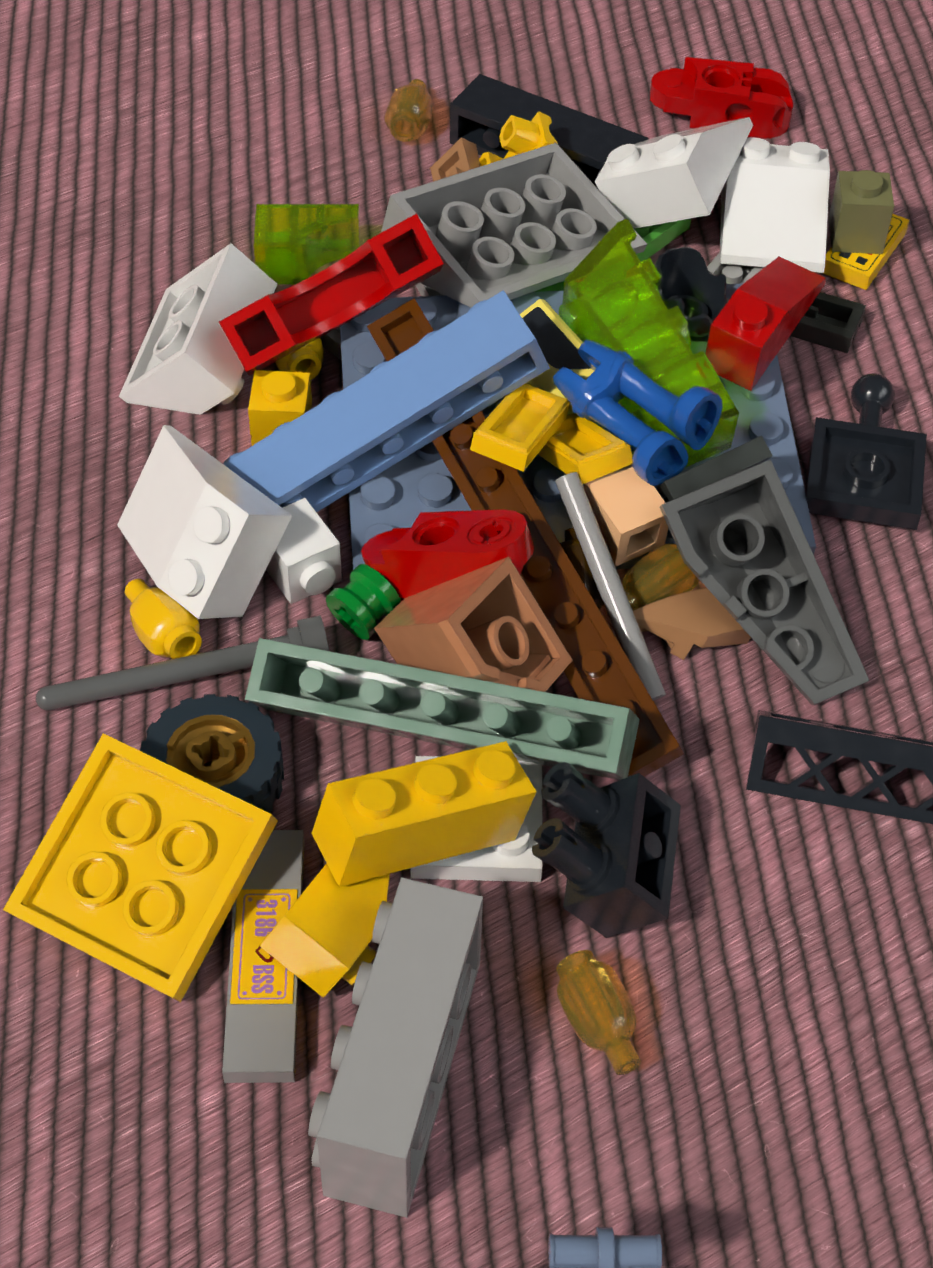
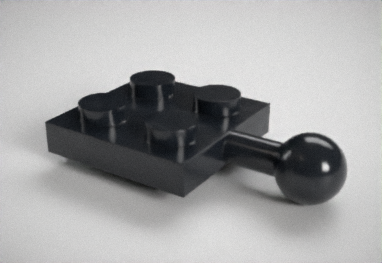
[805,373,927,530]

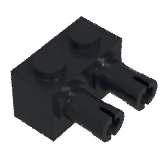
[532,762,681,938]

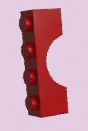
[219,213,444,376]

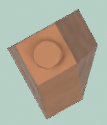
[374,557,573,692]

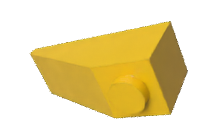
[260,863,390,998]

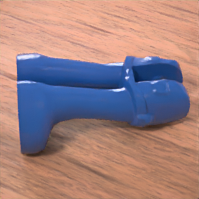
[553,339,723,486]

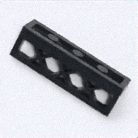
[746,710,933,824]

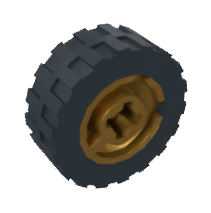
[140,694,284,813]

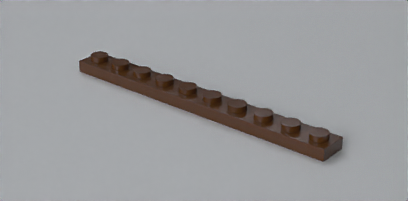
[367,298,684,777]

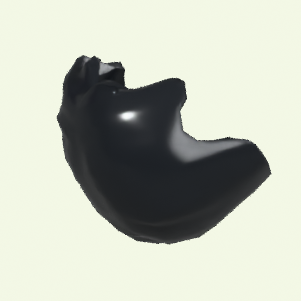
[647,247,729,337]

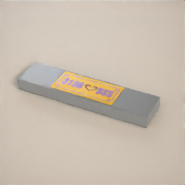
[222,830,304,1083]

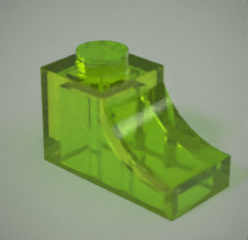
[254,204,360,285]

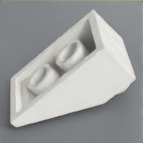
[595,117,753,229]
[720,137,830,273]
[117,425,293,619]

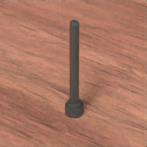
[36,615,329,711]

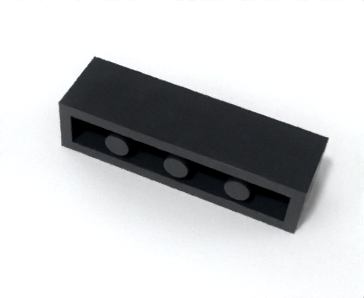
[450,74,649,190]

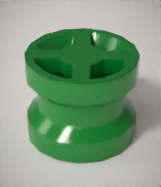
[325,564,401,640]

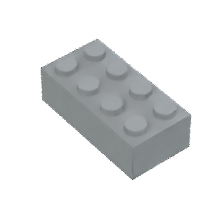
[308,877,483,1218]

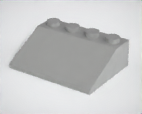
[381,143,647,307]

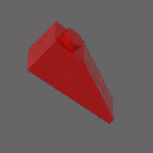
[702,256,827,391]

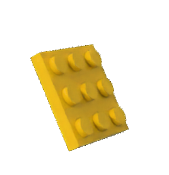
[3,733,278,1002]

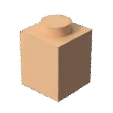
[584,464,669,567]

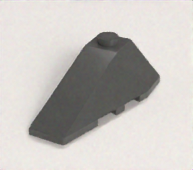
[660,459,870,705]

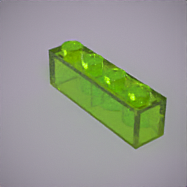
[559,218,739,467]

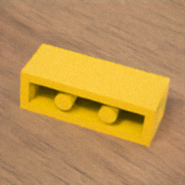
[311,741,536,887]

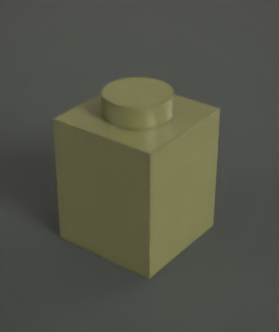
[828,170,894,254]

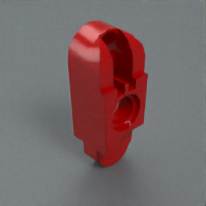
[650,57,794,139]
[361,509,534,598]

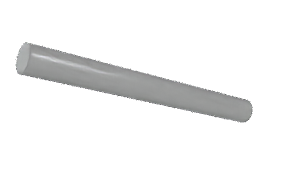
[555,472,666,701]

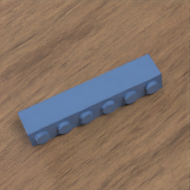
[223,290,550,512]

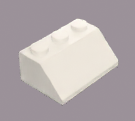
[119,243,277,415]

